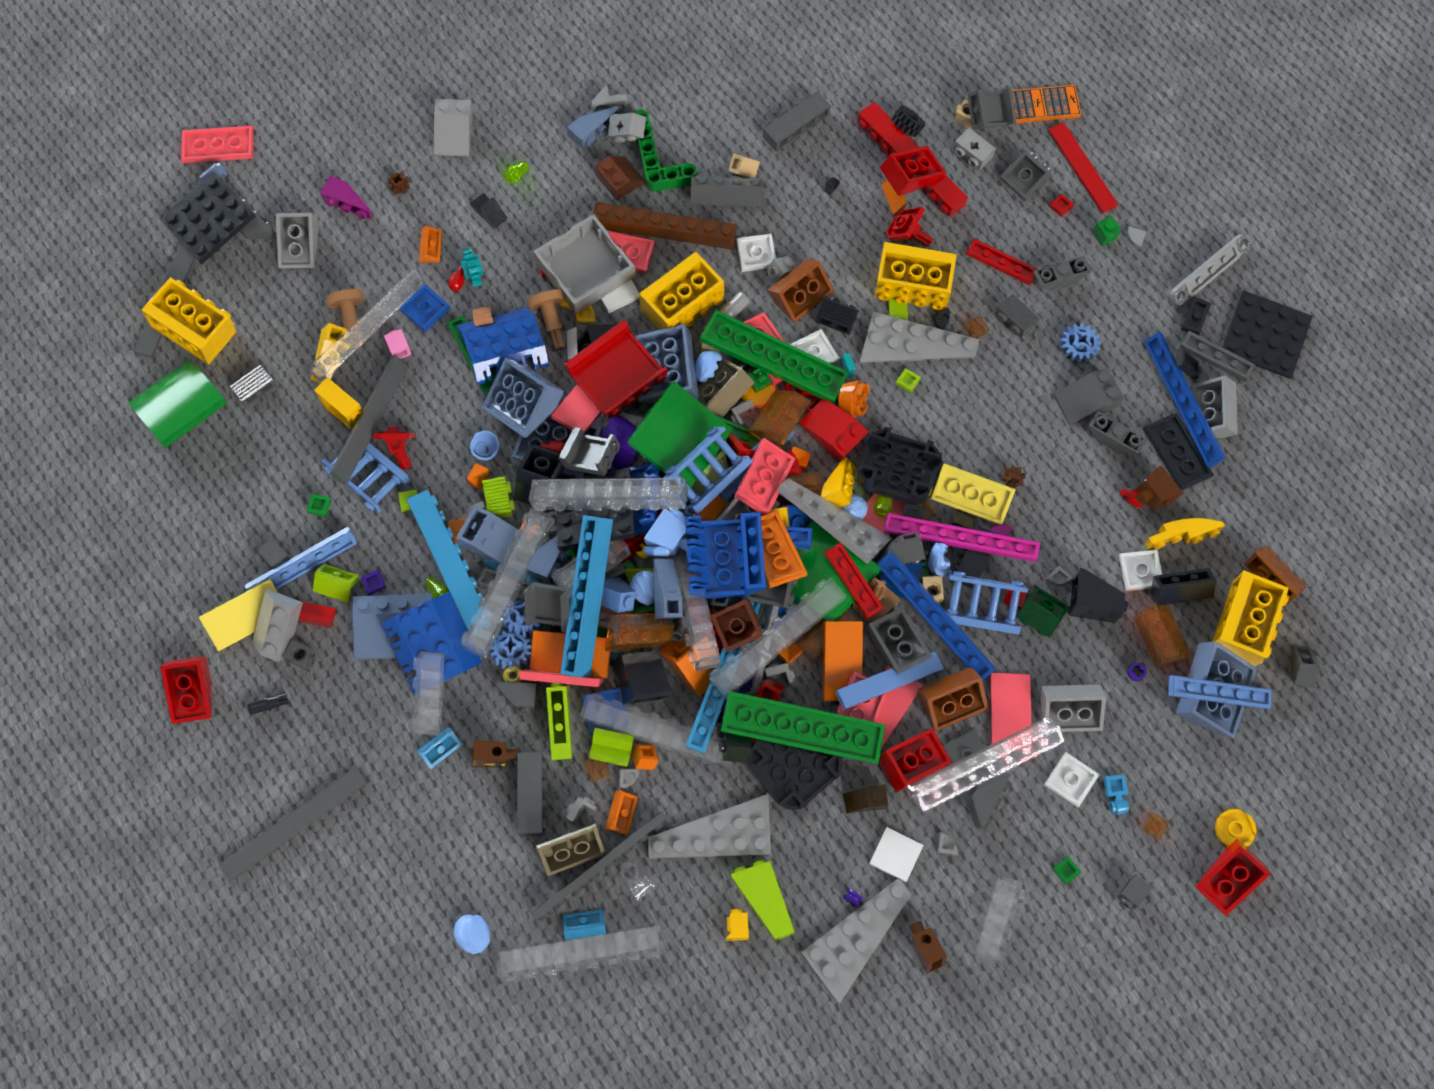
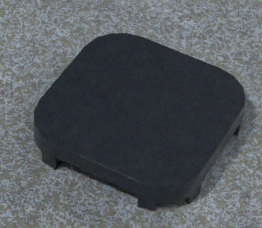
[857,427,942,505]
[747,739,843,810]

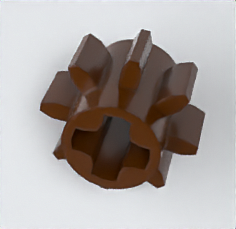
[387,172,410,195]
[1002,465,1026,489]

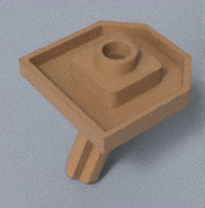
[853,577,901,622]

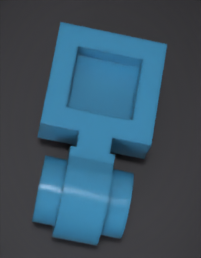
[1103,775,1129,815]

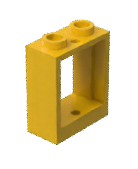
[314,377,363,430]

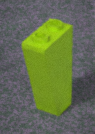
[546,683,573,760]
[731,860,795,941]

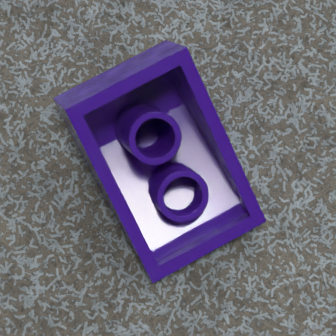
[601,414,640,470]

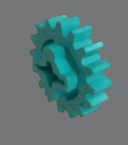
[460,247,484,287]

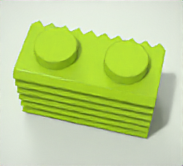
[482,476,515,519]

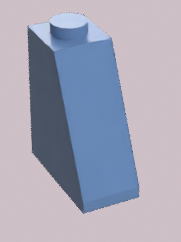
[601,577,635,613]

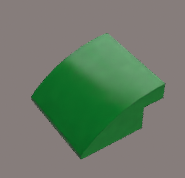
[128,359,227,448]
[627,381,732,488]
[792,520,881,621]

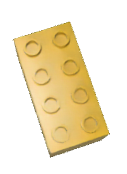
[874,242,957,310]
[639,252,724,330]
[142,277,236,365]
[1212,571,1289,667]

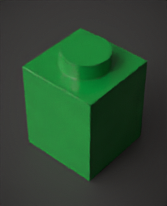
[1092,215,1122,247]

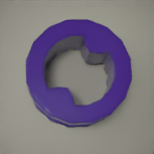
[1127,663,1147,682]
[843,888,863,908]

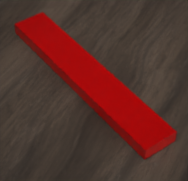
[1048,122,1118,214]

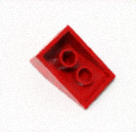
[880,146,946,196]
[798,399,869,462]
[160,656,212,724]
[879,728,952,793]
[1195,839,1271,916]

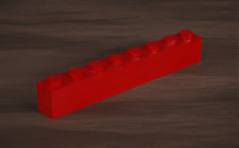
[857,102,968,217]

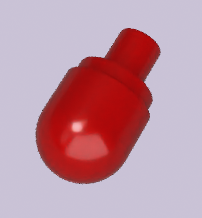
[448,267,465,292]
[541,440,566,454]
[1119,488,1145,508]

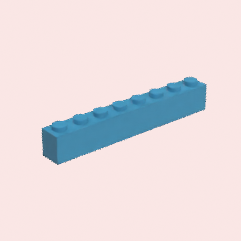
[407,490,494,636]
[560,515,613,677]

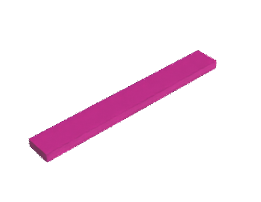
[884,513,1040,563]

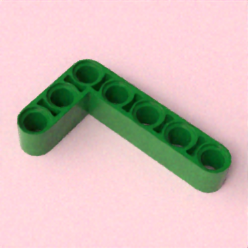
[634,109,697,192]

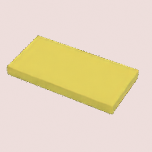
[930,463,1016,525]
[199,579,278,651]

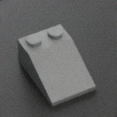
[434,99,473,156]
[276,213,318,268]

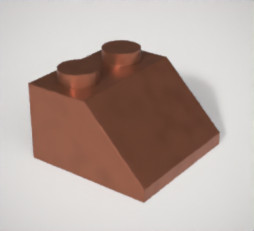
[595,156,646,201]
[710,599,763,652]

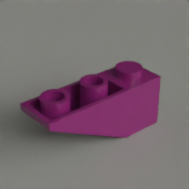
[321,176,373,220]

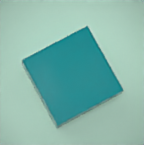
[841,353,856,378]

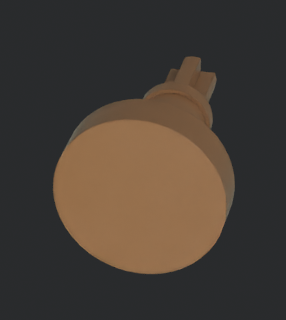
[326,289,364,349]
[527,289,565,350]

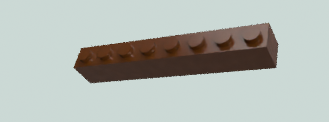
[592,202,737,250]

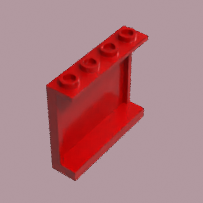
[565,320,667,420]

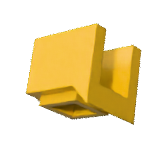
[725,909,749,941]

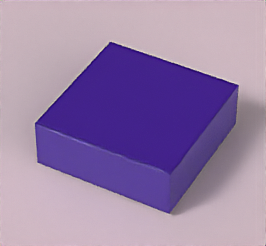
[361,570,387,595]

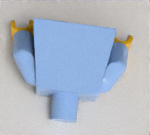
[636,505,689,559]

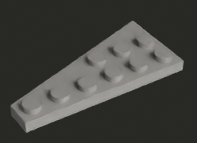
[859,312,980,364]
[777,478,892,564]
[648,794,771,859]
[801,878,911,1004]

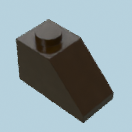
[844,785,888,814]

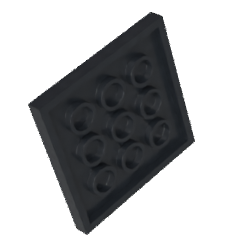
[160,172,256,264]
[1222,290,1313,379]
[555,468,636,551]

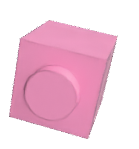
[384,329,412,359]

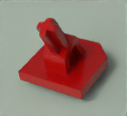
[886,207,933,247]
[373,427,416,470]

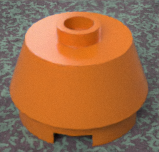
[838,380,870,417]

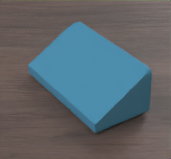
[417,727,463,769]
[562,909,606,940]

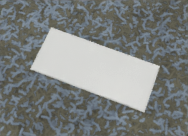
[567,327,577,360]

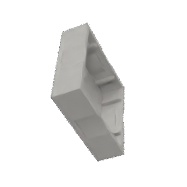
[533,214,636,314]

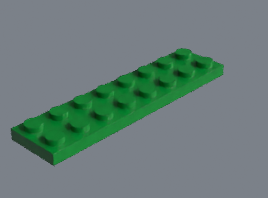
[700,310,849,404]
[720,691,885,764]

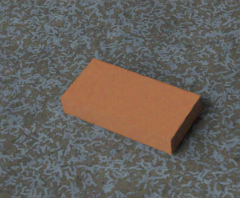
[472,306,493,327]

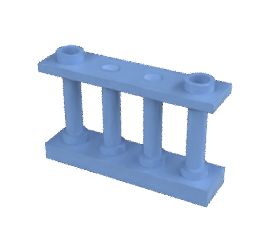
[662,426,753,514]
[321,431,410,513]
[946,571,1028,635]

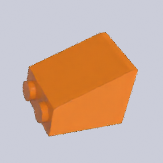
[659,628,719,697]

